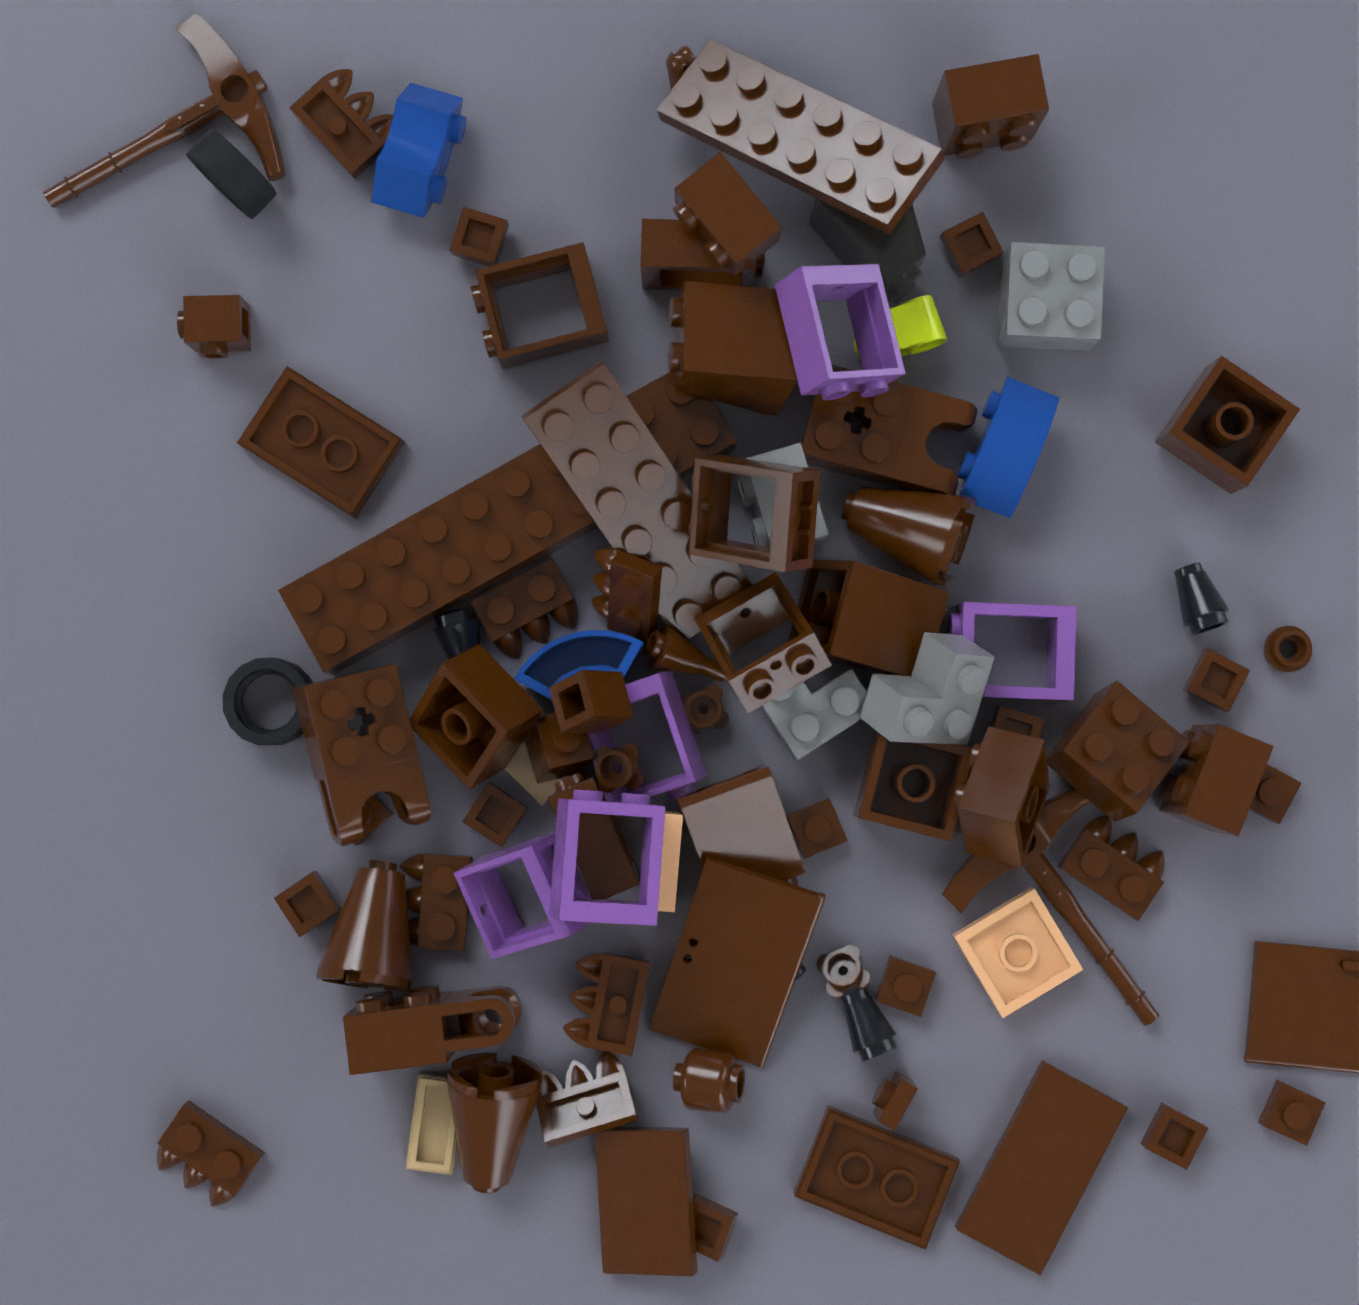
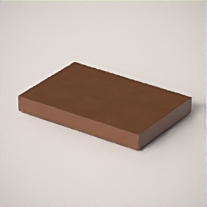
[237,366,405,519]
[793,1105,960,1250]
[595,1127,698,1276]

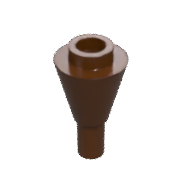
[644,625,726,682]

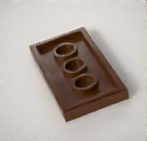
[955,1060,1128,1276]

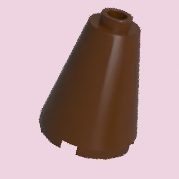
[841,486,977,588]
[316,860,413,992]
[446,1052,542,1193]

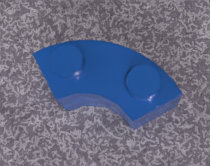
[371,83,467,218]
[957,377,1059,519]
[514,630,644,700]

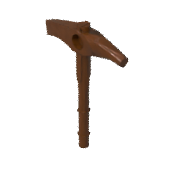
[43,13,286,208]
[942,788,1159,1026]

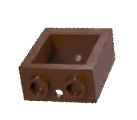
[640,219,765,291]
[471,242,609,369]
[688,455,820,573]
[695,572,832,713]
[548,771,640,900]

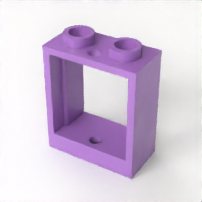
[775,264,906,400]
[948,602,1077,701]
[587,671,708,805]
[549,789,665,926]
[454,831,592,959]

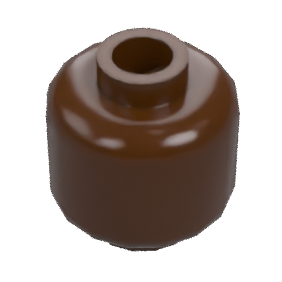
[673,1048,745,1113]

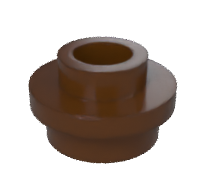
[1264,626,1312,672]

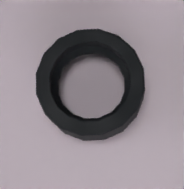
[186,129,277,219]
[223,657,312,746]

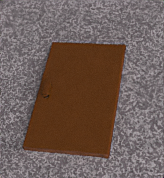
[648,856,826,1067]
[1243,940,1359,1074]

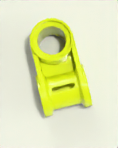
[853,295,947,360]

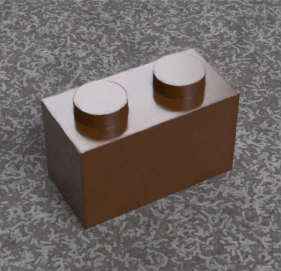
[673,152,782,276]

